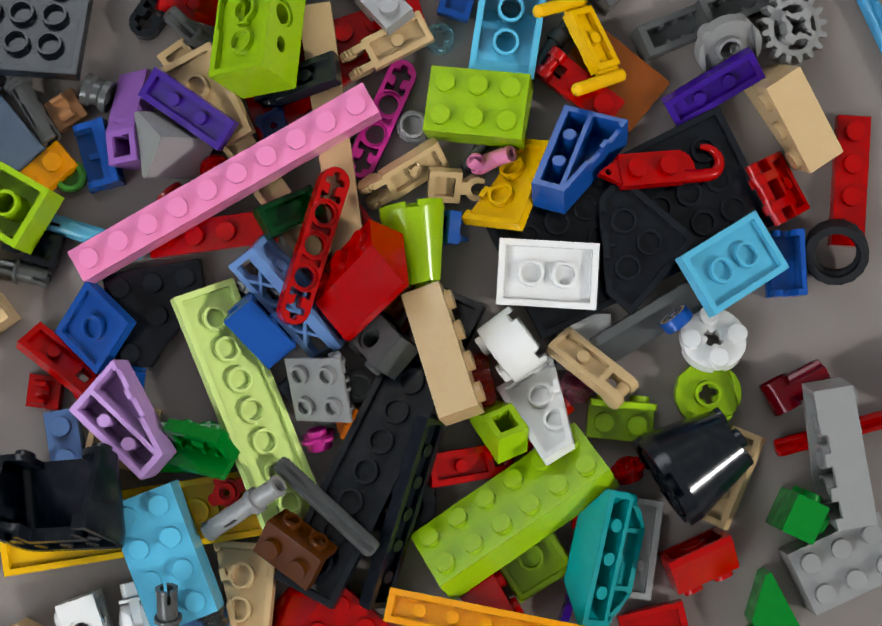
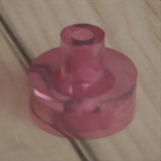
[560,371,593,405]

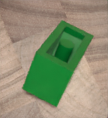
[744,567,800,626]

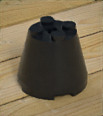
[633,407,754,526]

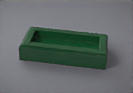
[252,184,327,241]

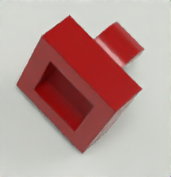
[25,373,65,410]

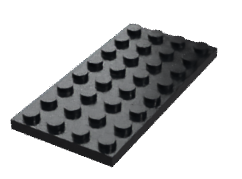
[485,106,774,340]

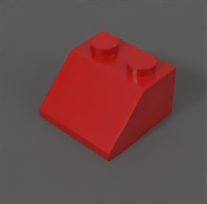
[657,526,740,596]

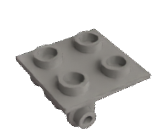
[284,351,355,423]

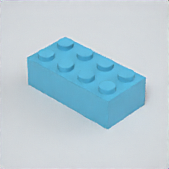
[121,479,225,626]

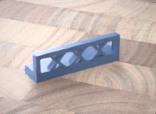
[228,234,347,358]

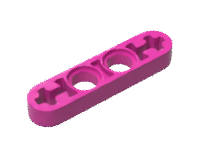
[352,60,417,180]

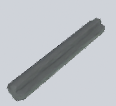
[273,457,380,557]

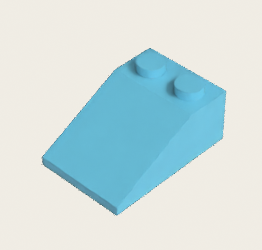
[468,0,546,80]

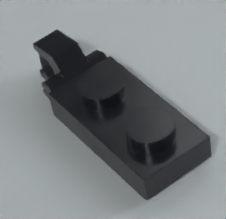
[254,51,342,109]

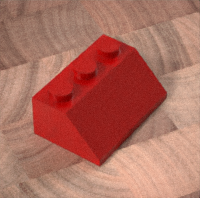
[314,219,409,342]

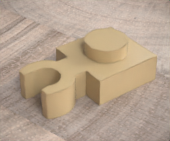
[426,166,485,204]

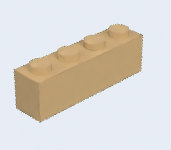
[401,281,486,426]

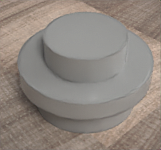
[397,110,426,143]

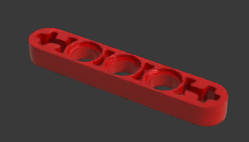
[276,166,350,325]

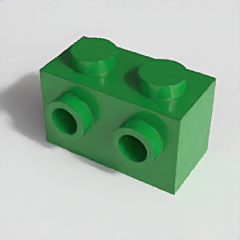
[765,485,830,545]

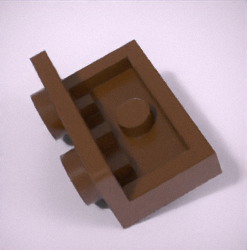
[253,509,338,591]

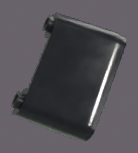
[0,443,126,552]

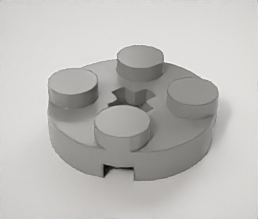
[694,13,762,72]

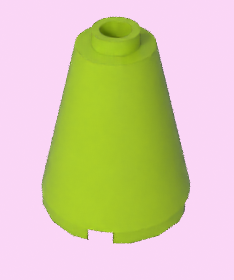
[379,198,445,289]

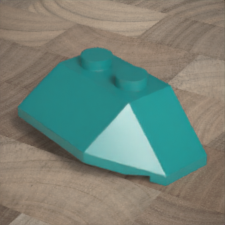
[564,489,645,626]

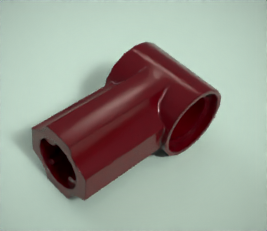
[759,359,830,416]

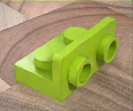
[585,394,658,441]

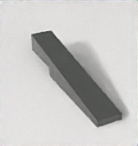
[630,0,770,63]

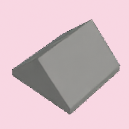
[134,111,213,179]

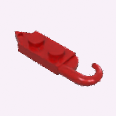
[597,144,725,191]

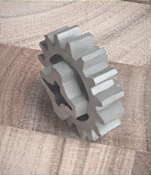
[755,0,828,65]

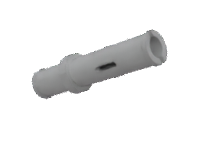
[201,475,287,541]

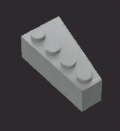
[802,377,878,532]

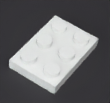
[495,238,600,311]

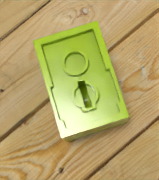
[208,0,306,99]

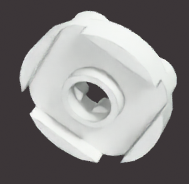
[679,308,748,373]

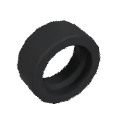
[805,219,869,285]

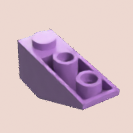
[105,69,154,171]

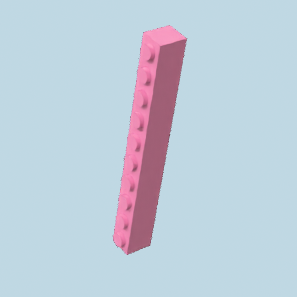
[67,82,382,283]

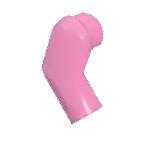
[466,145,517,175]

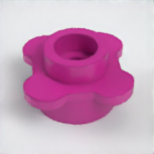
[301,426,335,453]

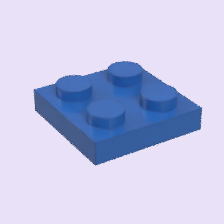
[55,282,137,374]

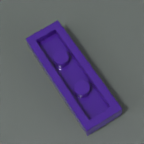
[661,47,765,127]
[138,67,239,151]

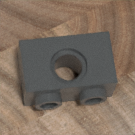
[349,311,418,380]

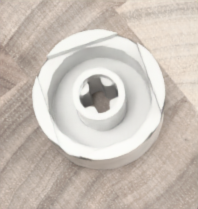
[475,306,549,383]

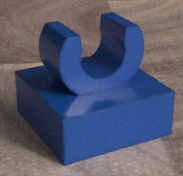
[442,210,469,245]

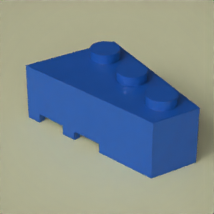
[531,104,628,214]

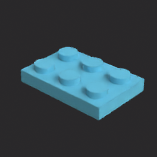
[675,210,790,318]

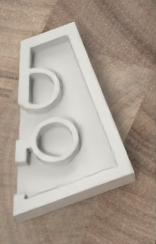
[496,355,575,466]

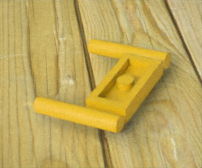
[532,0,626,96]

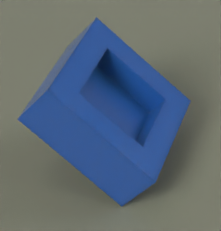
[437,0,475,24]

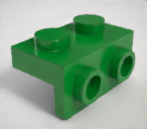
[163,418,240,480]

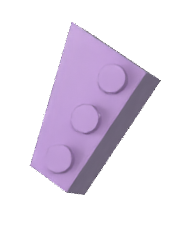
[69,359,177,480]

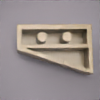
[744,63,844,173]

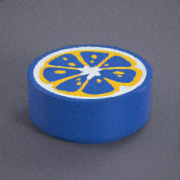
[659,304,693,334]

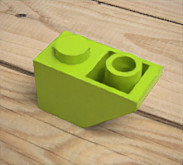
[468,400,529,464]

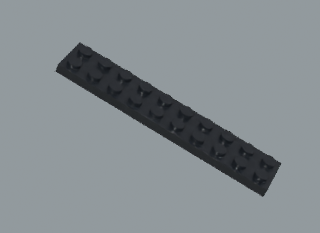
[274,287,486,609]

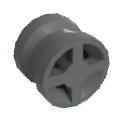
[79,73,117,113]

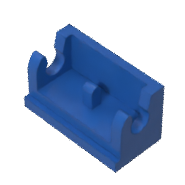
[72,117,127,194]
[765,228,808,298]
[224,292,296,370]

